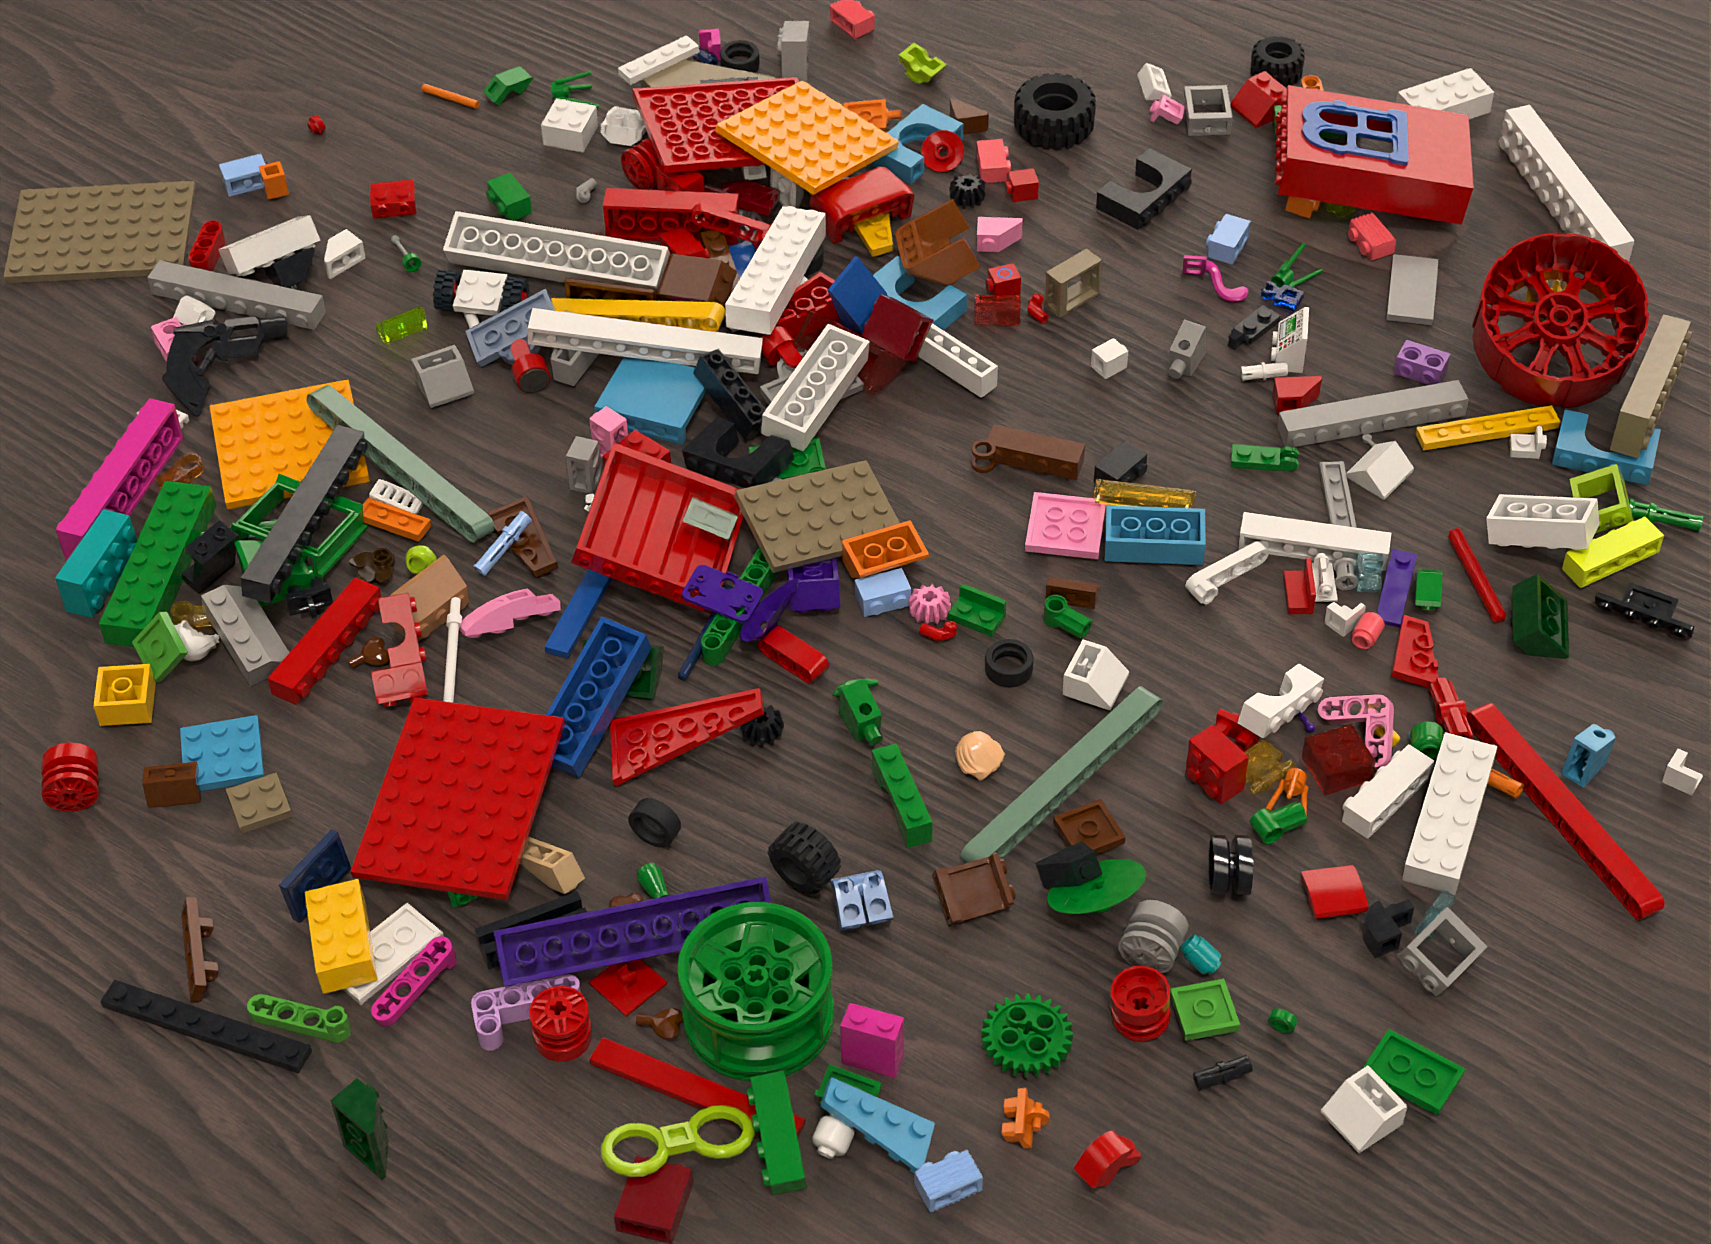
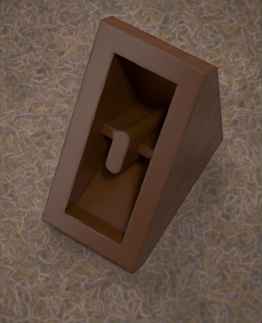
[950,98,989,135]

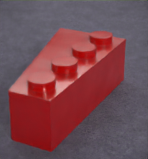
[756,272,839,338]

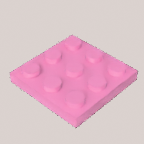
[1025,492,1106,559]

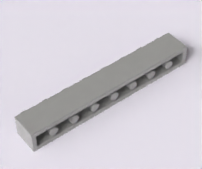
[147,260,326,330]
[1277,380,1469,447]

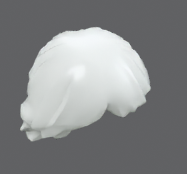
[174,620,220,661]

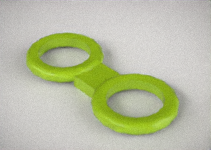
[601,1105,755,1177]

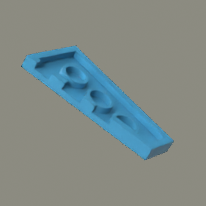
[820,1077,935,1174]

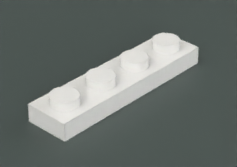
[618,36,699,85]

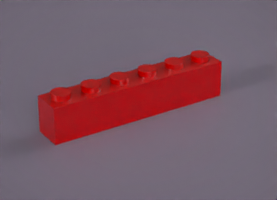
[267,578,381,705]

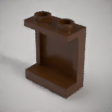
[932,852,1015,926]

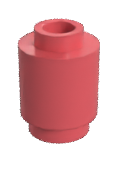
[1352,612,1385,650]

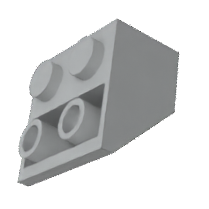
[411,345,474,408]

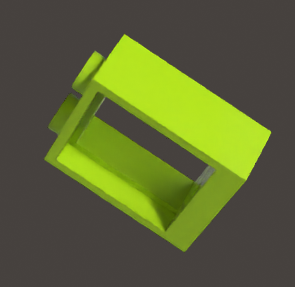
[1570,464,1633,534]

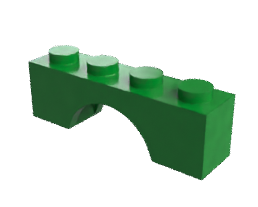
[872,743,932,848]

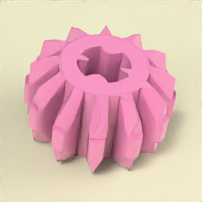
[909,583,951,624]

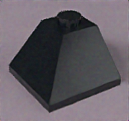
[264,247,315,290]

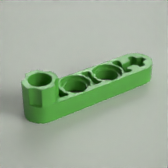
[247,994,351,1042]

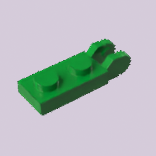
[1231,444,1299,472]

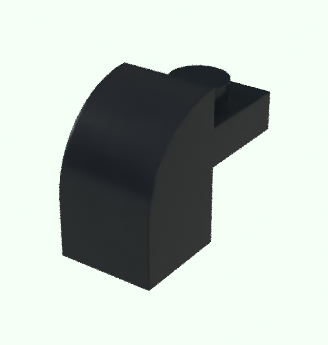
[1363,899,1414,958]

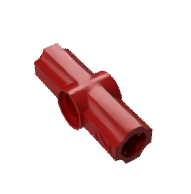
[1429,677,1473,740]

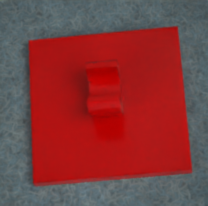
[589,959,667,1017]

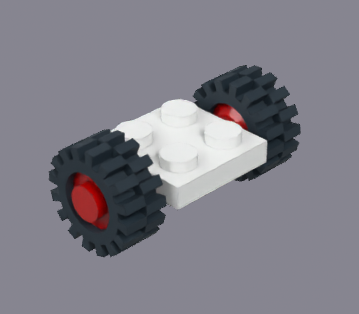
[433,269,530,316]

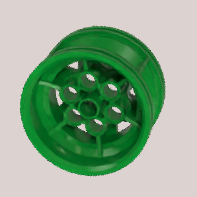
[678,902,834,1082]

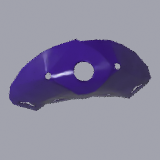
[740,578,799,642]

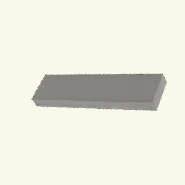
[1319,461,1357,528]

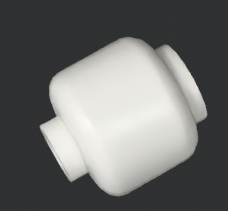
[812,1114,855,1159]

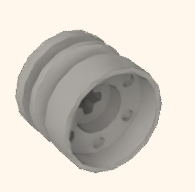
[1118,900,1189,973]

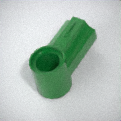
[1043,595,1092,639]
[1249,802,1307,844]

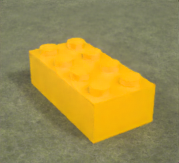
[305,879,378,994]

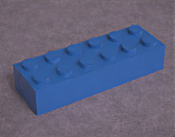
[546,616,652,778]

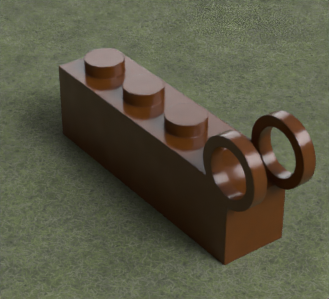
[971,424,1085,480]

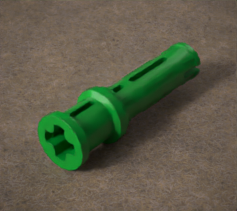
[1629,498,1703,532]

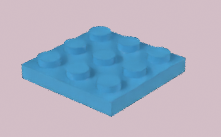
[180,715,264,791]

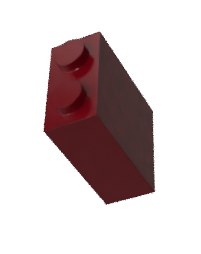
[862,294,934,362]
[614,1156,693,1244]

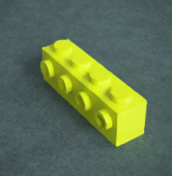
[1562,517,1664,588]

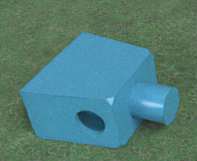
[1561,724,1616,788]

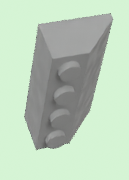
[201,585,289,687]

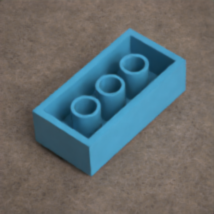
[1105,505,1206,565]

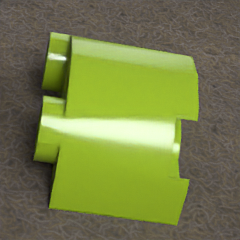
[899,43,947,84]

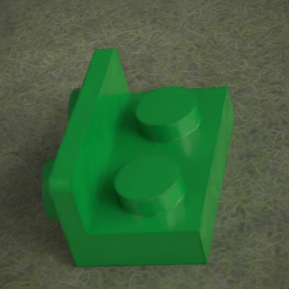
[948,584,1006,637]

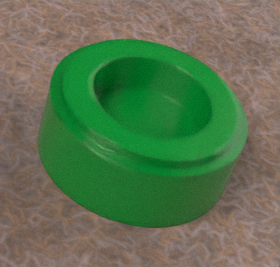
[1268,1009,1298,1033]

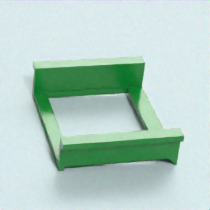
[231,474,368,579]

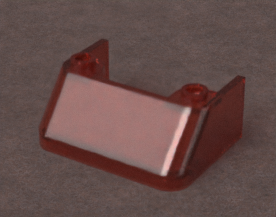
[793,311,908,392]

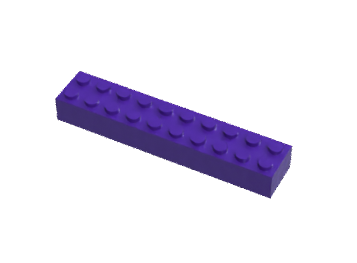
[493,877,771,987]

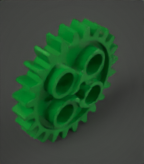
[981,993,1073,1078]

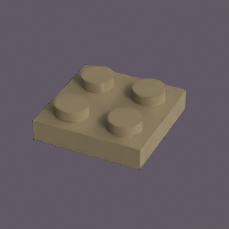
[226,773,293,834]

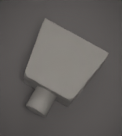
[1168,319,1206,379]

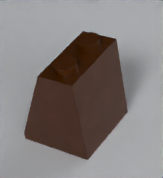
[656,254,737,308]

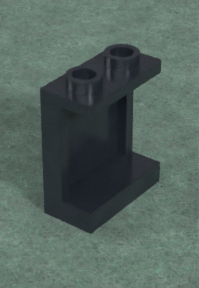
[181,521,238,594]

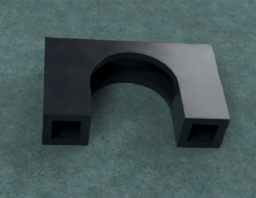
[1096,148,1192,230]
[682,417,794,488]

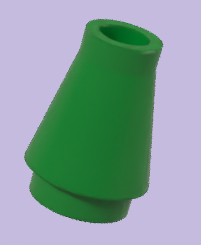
[636,863,669,899]

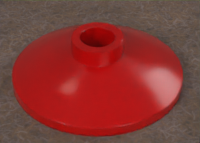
[921,130,964,173]

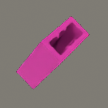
[840,1003,904,1078]

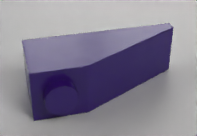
[1377,549,1417,628]

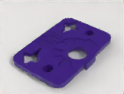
[682,565,763,623]

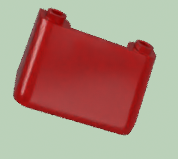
[809,167,915,244]

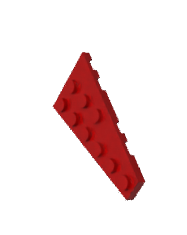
[610,688,764,786]

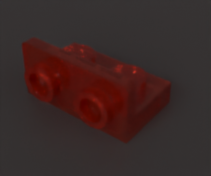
[975,295,1021,325]

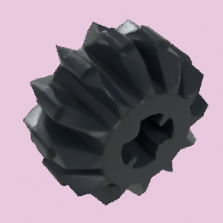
[949,173,986,209]
[740,705,784,748]

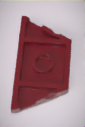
[704,179,780,216]

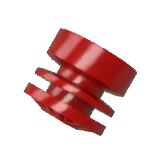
[621,137,660,190]
[41,742,99,812]
[1111,966,1170,1041]
[529,986,592,1062]

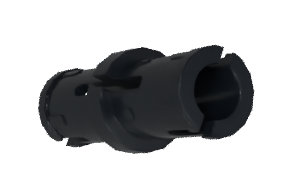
[1193,1055,1253,1090]

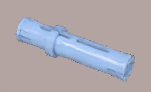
[473,511,532,576]

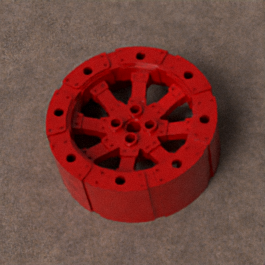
[1472,233,1649,408]

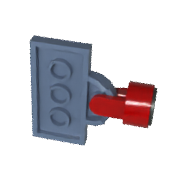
[465,289,556,392]

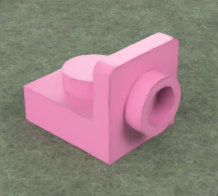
[1149,94,1185,125]

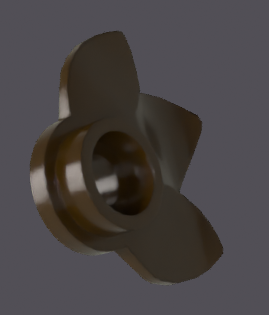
[349,548,395,584]

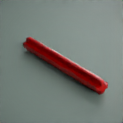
[1448,528,1506,623]

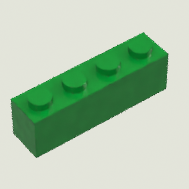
[747,1070,807,1195]

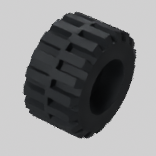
[1250,36,1305,88]
[768,822,841,895]

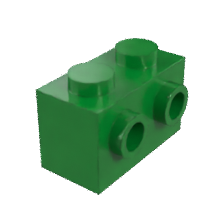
[486,173,532,221]

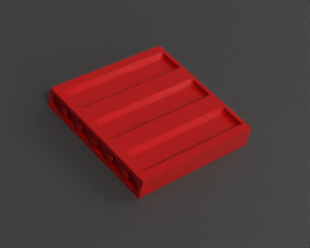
[571,442,743,614]

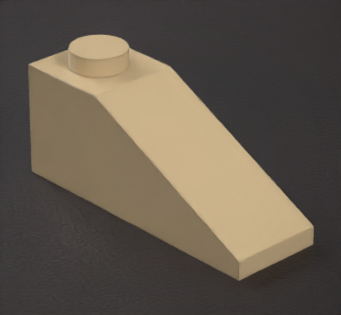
[520,837,585,894]

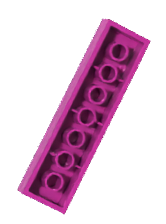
[56,398,184,562]

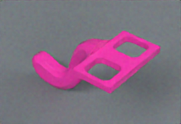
[1182,255,1248,303]

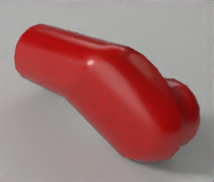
[919,621,958,642]

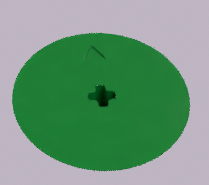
[1047,859,1146,914]

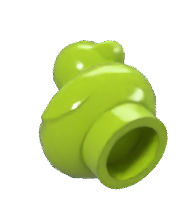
[405,545,437,574]

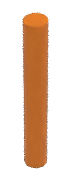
[421,84,479,109]

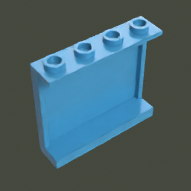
[594,357,706,445]

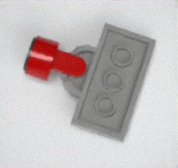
[759,327,864,405]

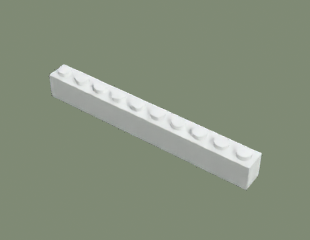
[528,308,763,374]

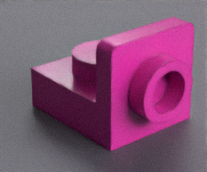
[699,29,721,61]

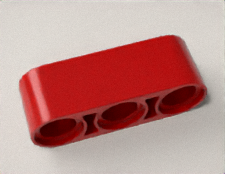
[188,220,226,272]
[758,626,829,684]

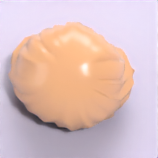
[955,731,1005,781]

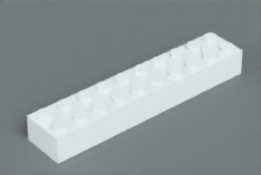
[1499,105,1634,262]
[443,211,670,291]

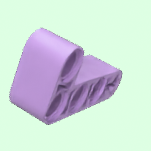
[471,974,581,1051]

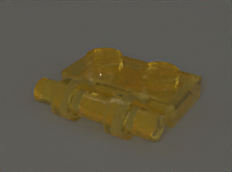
[1244,739,1295,794]

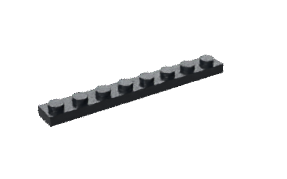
[100,980,312,1074]

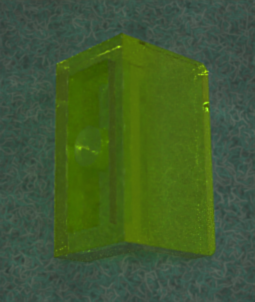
[375,306,427,344]

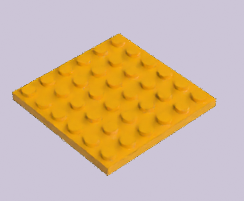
[716,81,899,195]
[210,379,370,510]

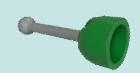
[391,236,422,272]

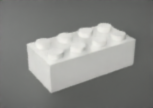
[1396,68,1494,119]
[218,215,320,277]
[1486,494,1599,550]

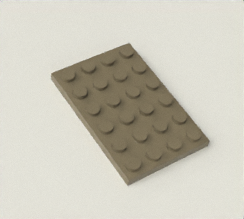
[734,460,900,573]

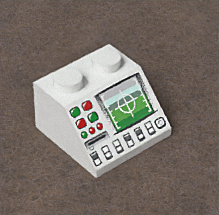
[1271,307,1309,373]

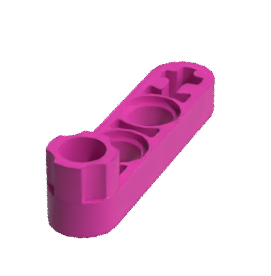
[371,936,457,1026]

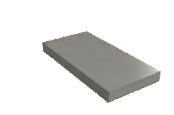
[1386,254,1439,325]

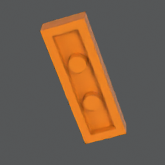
[363,498,432,542]

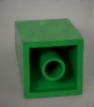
[234,540,315,607]

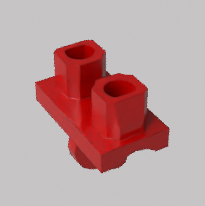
[1215,708,1260,753]

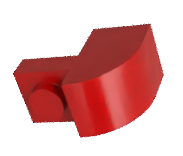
[1073,1130,1142,1188]

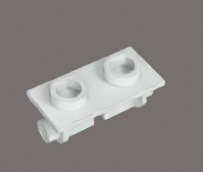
[1312,553,1338,602]

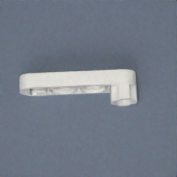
[1185,542,1269,605]

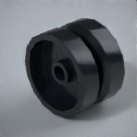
[1208,835,1254,895]

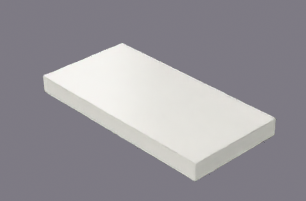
[343,903,444,1005]

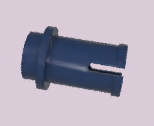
[692,48,718,66]

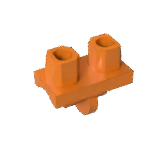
[1002,1088,1050,1149]

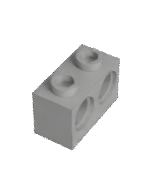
[566,436,602,494]

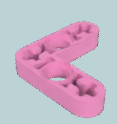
[1318,695,1394,771]

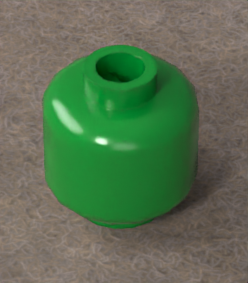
[1410,721,1444,760]

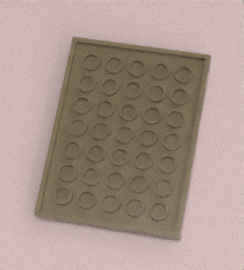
[4,181,196,284]

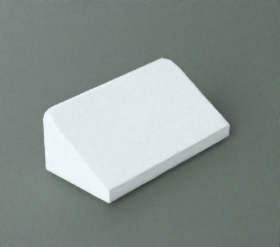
[1138,63,1171,100]

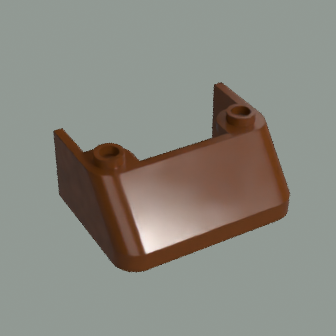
[895,199,981,286]

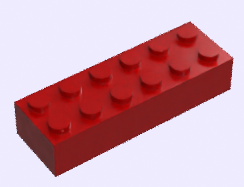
[603,188,740,245]

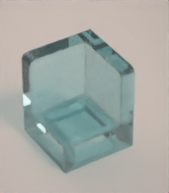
[1355,553,1383,592]

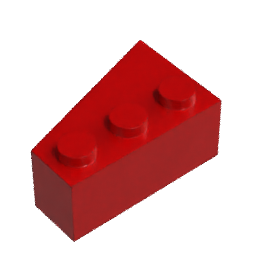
[659,227,710,259]

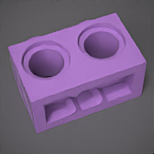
[1394,340,1451,385]

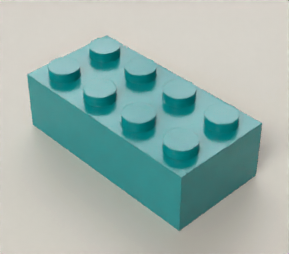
[55,509,137,618]

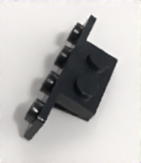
[1595,582,1695,638]

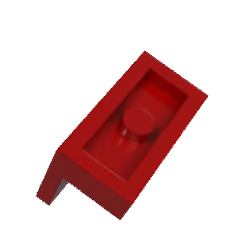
[1283,558,1316,614]

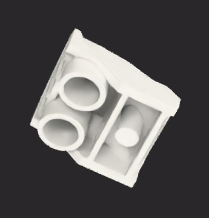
[601,106,646,146]

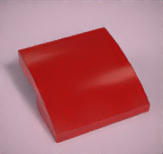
[1301,865,1369,919]

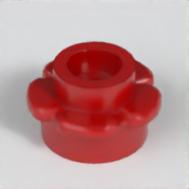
[307,115,326,135]

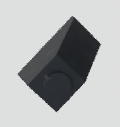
[1035,841,1102,888]

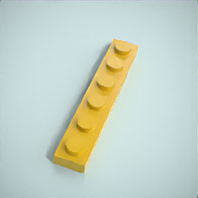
[1416,405,1560,451]

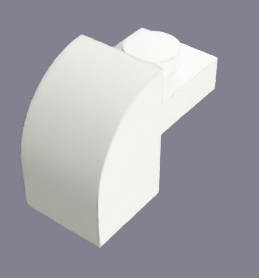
[173,295,215,325]

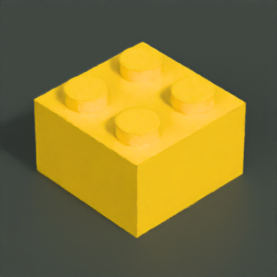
[93,664,156,726]

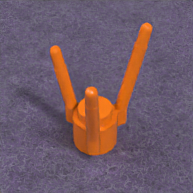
[1265,768,1309,816]

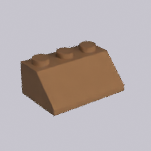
[389,555,470,642]

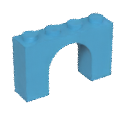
[870,104,963,184]
[873,256,967,331]
[1552,410,1661,485]

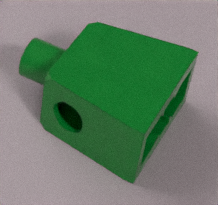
[838,679,883,746]

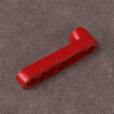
[691,203,772,249]

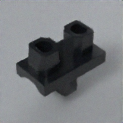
[285,578,333,618]

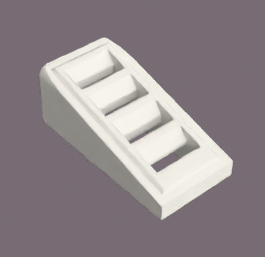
[369,479,424,514]

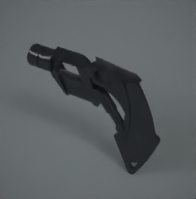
[162,316,287,417]

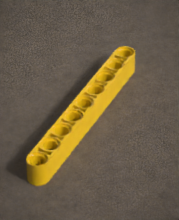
[551,298,726,332]

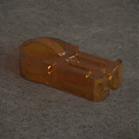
[155,453,204,488]

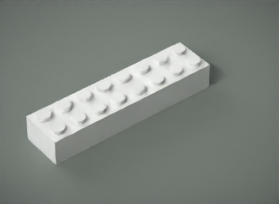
[725,206,826,335]

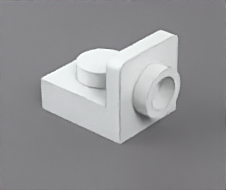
[1509,426,1547,459]

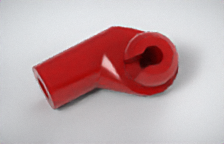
[1027,293,1049,324]

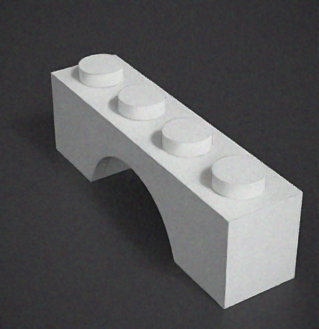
[1238,664,1324,738]

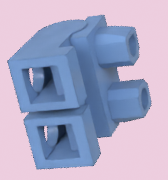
[830,870,893,931]

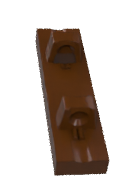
[181,897,219,1002]

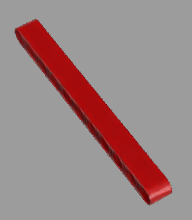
[1467,702,1665,920]

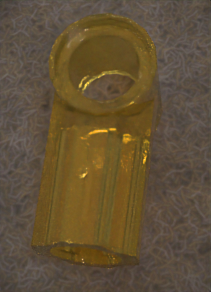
[170,601,213,629]

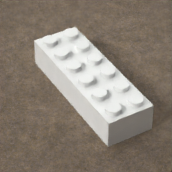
[761,324,870,451]
[1402,732,1497,895]

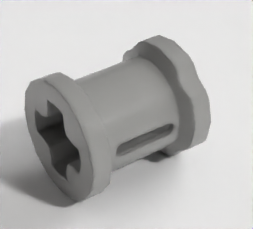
[1333,557,1358,591]

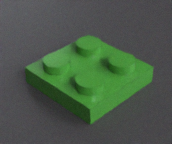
[132,612,188,683]
[1170,979,1240,1041]

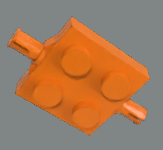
[844,99,901,133]

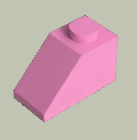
[977,217,1022,252]

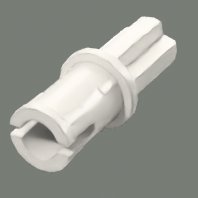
[1241,362,1288,381]

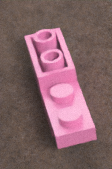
[459,588,561,638]

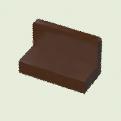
[1046,577,1099,609]
[142,762,201,808]

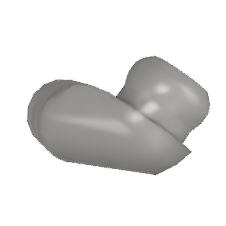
[576,178,597,203]

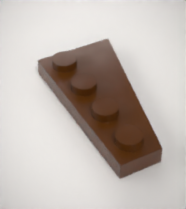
[487,496,559,577]

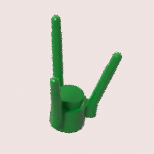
[551,71,600,108]
[1271,243,1323,291]

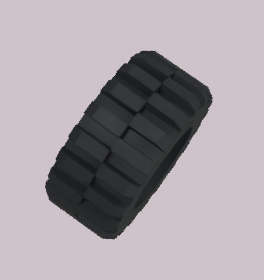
[1014,73,1096,150]

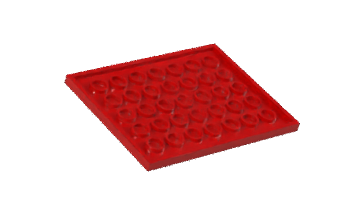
[632,77,799,173]
[350,697,565,900]

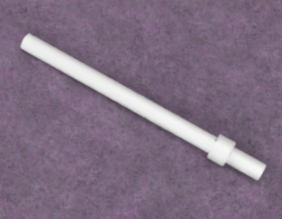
[443,597,462,703]

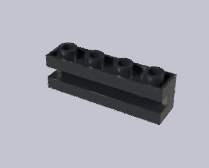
[693,349,766,441]
[474,891,587,969]

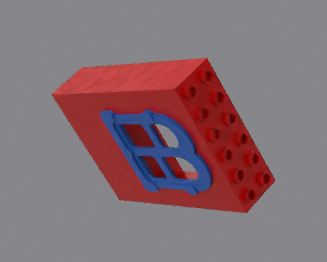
[1274,85,1473,225]

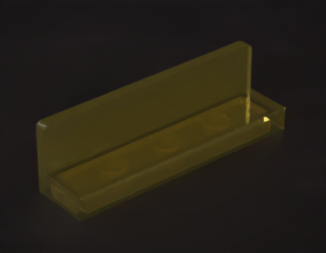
[1094,479,1196,508]

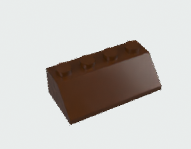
[564,278,662,301]

